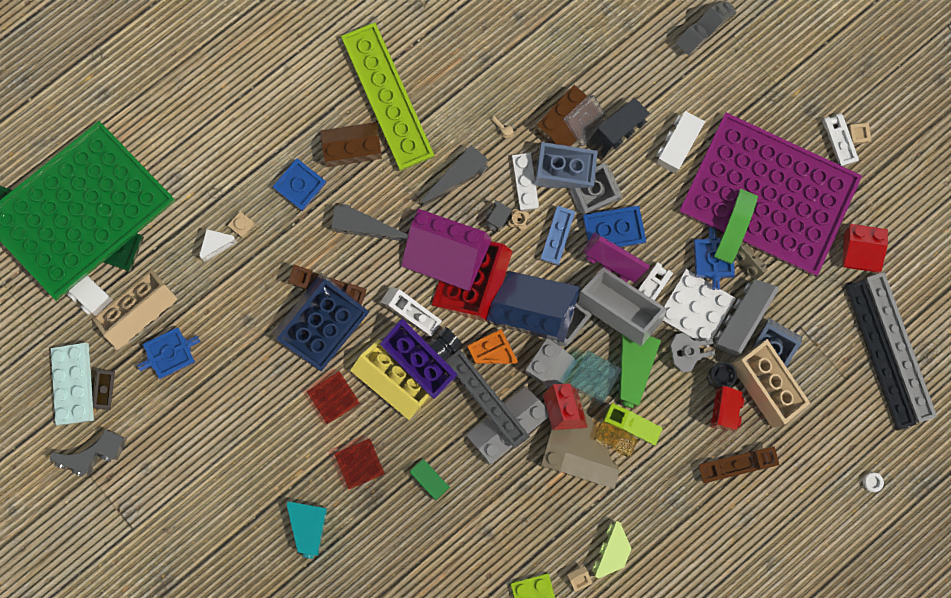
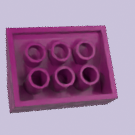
[401,209,492,291]

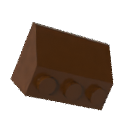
[535,85,600,147]
[321,122,382,168]

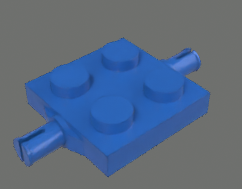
[693,227,735,290]
[137,327,201,380]

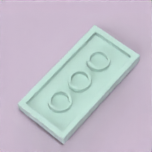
[51,343,94,426]

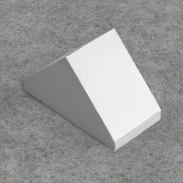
[200,230,237,262]

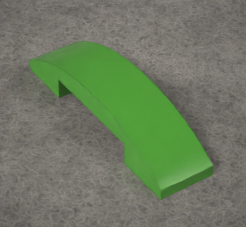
[714,189,758,264]

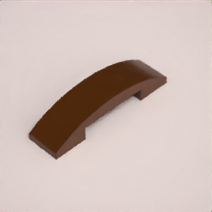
[288,264,367,305]
[698,446,780,484]

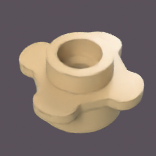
[509,209,530,230]

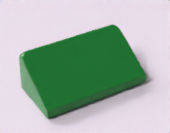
[409,459,450,500]

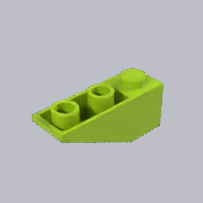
[602,403,663,446]

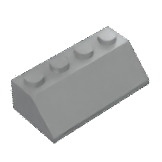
[714,279,779,358]
[466,386,549,465]

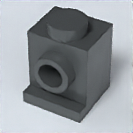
[485,200,512,232]

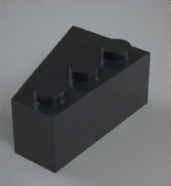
[586,97,650,161]

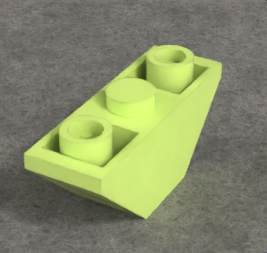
[592,521,631,578]

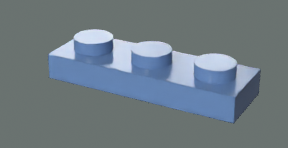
[540,206,575,266]

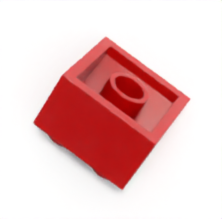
[843,224,888,273]
[543,384,588,430]
[710,386,744,431]

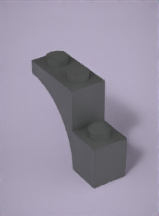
[675,0,737,56]
[49,430,127,477]

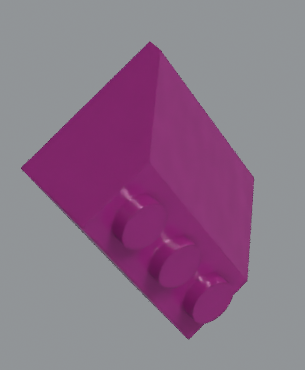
[582,232,650,282]

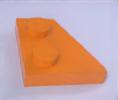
[467,329,518,364]

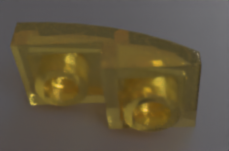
[593,422,638,457]

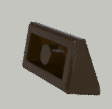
[91,369,115,410]

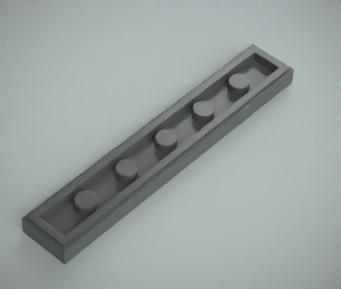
[445,349,530,449]

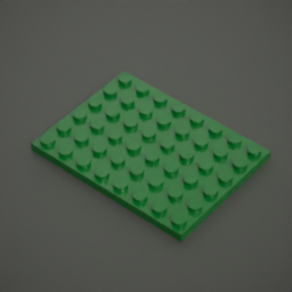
[0,121,175,301]

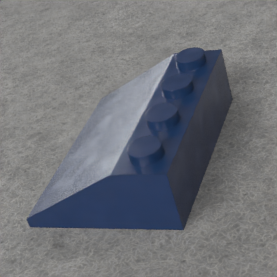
[487,271,580,343]
[273,273,369,372]

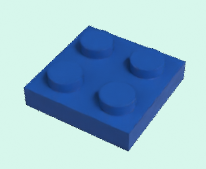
[273,158,327,212]

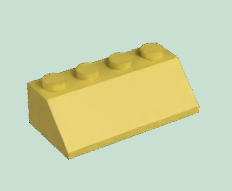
[350,339,431,420]

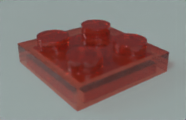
[307,371,360,425]
[334,438,385,490]

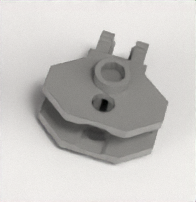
[670,333,715,372]

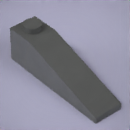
[421,145,488,207]
[331,204,408,242]

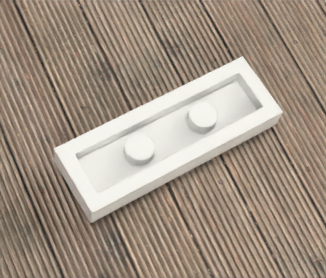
[512,153,539,211]

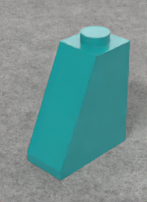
[287,501,328,559]

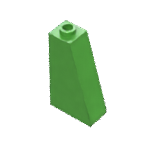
[618,333,661,409]

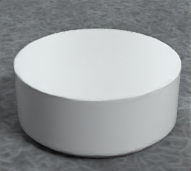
[863,473,884,492]

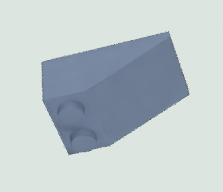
[534,142,598,188]
[751,318,803,367]

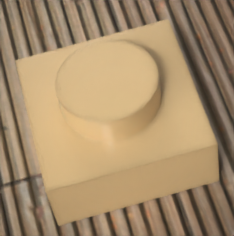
[848,123,871,144]
[228,211,255,238]
[567,566,592,592]

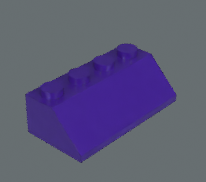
[380,319,457,399]

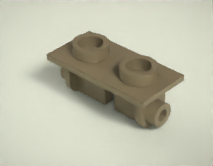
[735,242,768,280]

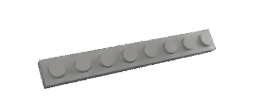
[865,272,937,423]

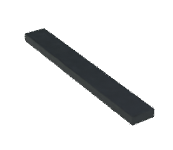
[845,280,917,431]

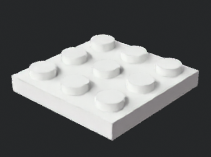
[663,269,736,348]

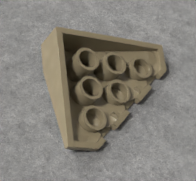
[540,398,620,489]

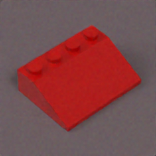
[431,241,513,323]

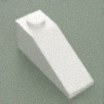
[380,287,442,337]

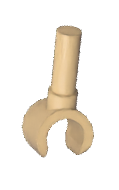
[491,116,514,138]

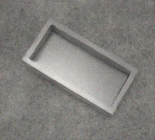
[578,267,666,346]

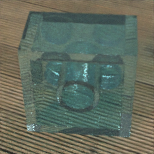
[569,350,622,405]

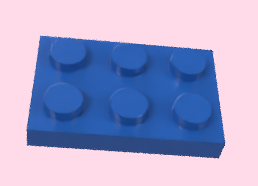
[583,205,646,248]

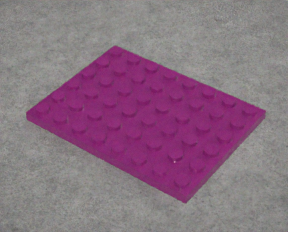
[679,112,862,277]

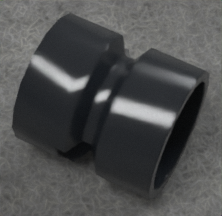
[427,327,463,361]
[707,362,737,389]

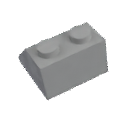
[524,339,577,389]

